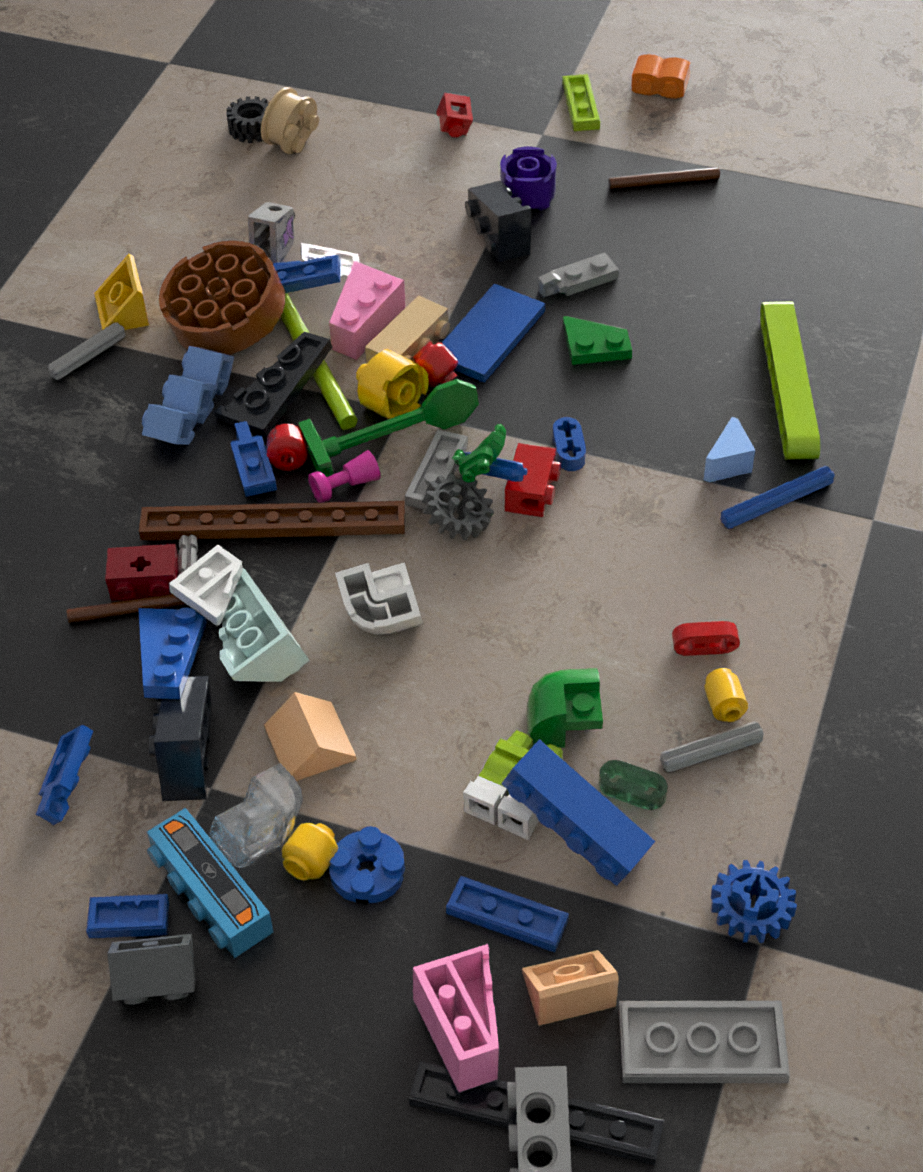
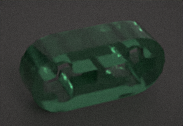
[599,760,668,810]

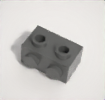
[107,934,197,1004]

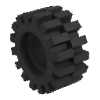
[226,96,270,143]

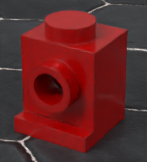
[436,92,473,138]

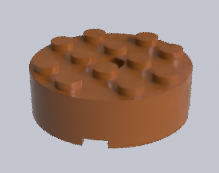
[159,241,285,355]

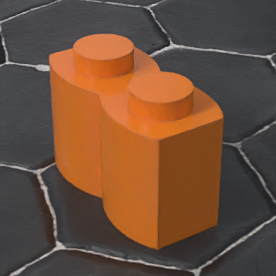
[632,54,690,99]

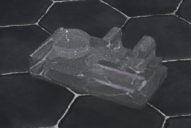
[300,243,359,277]

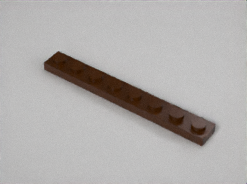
[139,501,405,540]

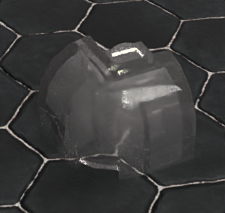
[209,763,303,868]

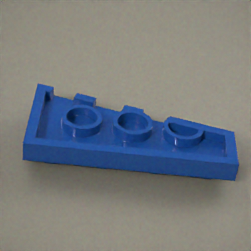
[138,608,207,699]

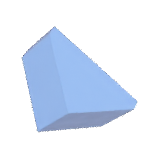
[704,417,755,482]

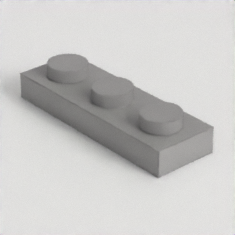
[405,429,468,509]

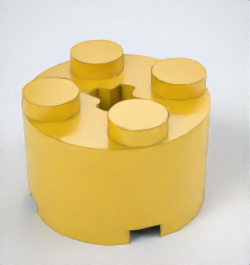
[356,349,428,419]

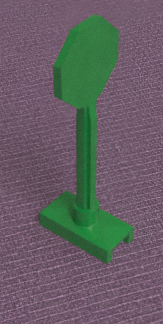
[298,379,479,477]

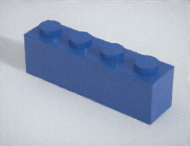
[501,739,656,886]

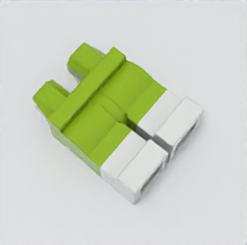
[463,730,563,840]

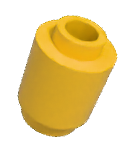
[704,668,748,722]

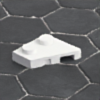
[169,545,243,626]

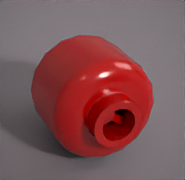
[413,341,458,388]
[267,424,308,471]

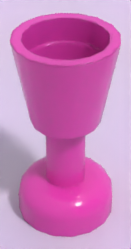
[308,450,381,503]

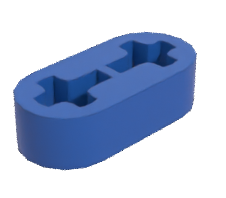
[552,417,586,471]

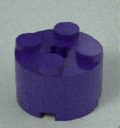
[500,146,557,210]

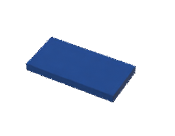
[442,284,545,382]

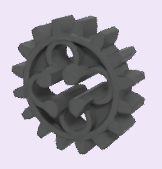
[422,473,494,540]

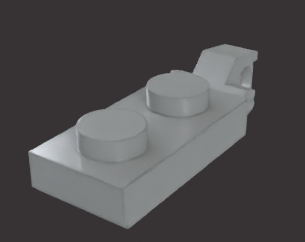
[538,253,619,298]

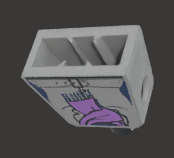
[248,202,295,263]

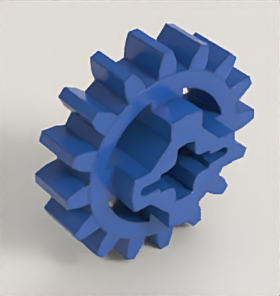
[710,860,797,943]

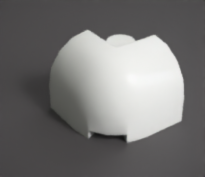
[335,562,423,635]

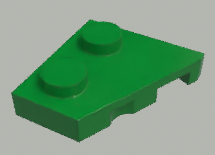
[563,316,632,365]

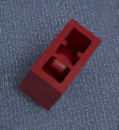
[105,544,179,601]

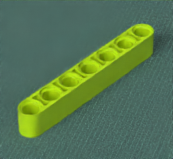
[760,301,820,460]

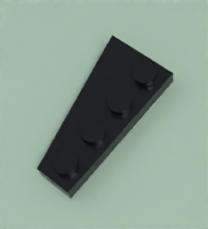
[214,331,333,437]

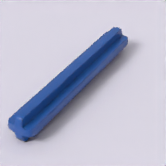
[720,466,835,529]

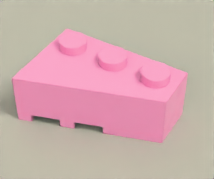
[329,261,406,360]
[413,944,499,1092]

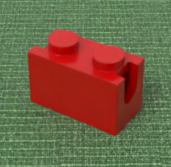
[505,443,561,517]

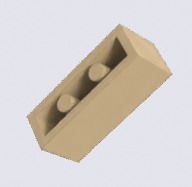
[365,295,450,364]

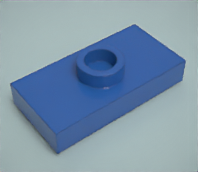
[86,894,169,938]

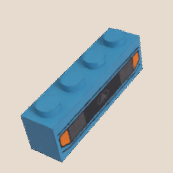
[147,808,274,958]

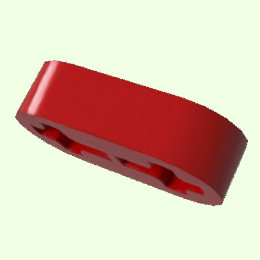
[672,621,740,656]

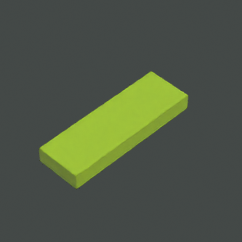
[562,74,600,132]

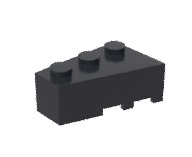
[149,676,212,801]

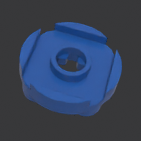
[329,826,405,903]

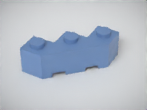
[142,346,234,445]

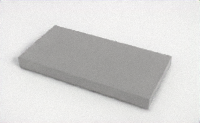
[618,1001,790,1083]

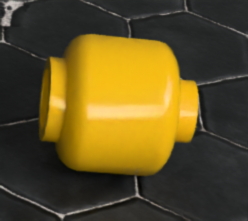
[281,823,338,881]

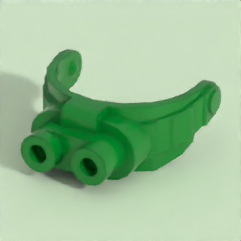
[452,424,506,483]

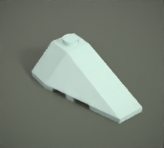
[219,568,310,682]

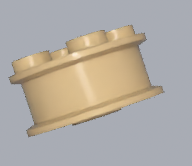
[261,87,319,154]

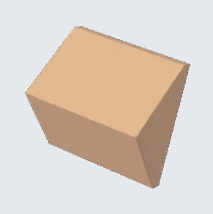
[264,692,357,784]
[522,950,619,1026]

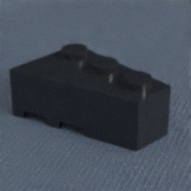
[465,181,531,262]

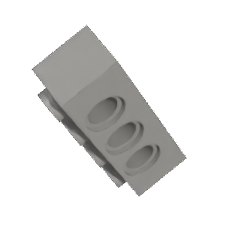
[507,1066,571,1172]

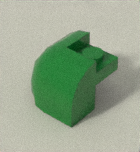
[527,668,603,748]

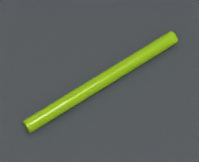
[281,293,358,430]

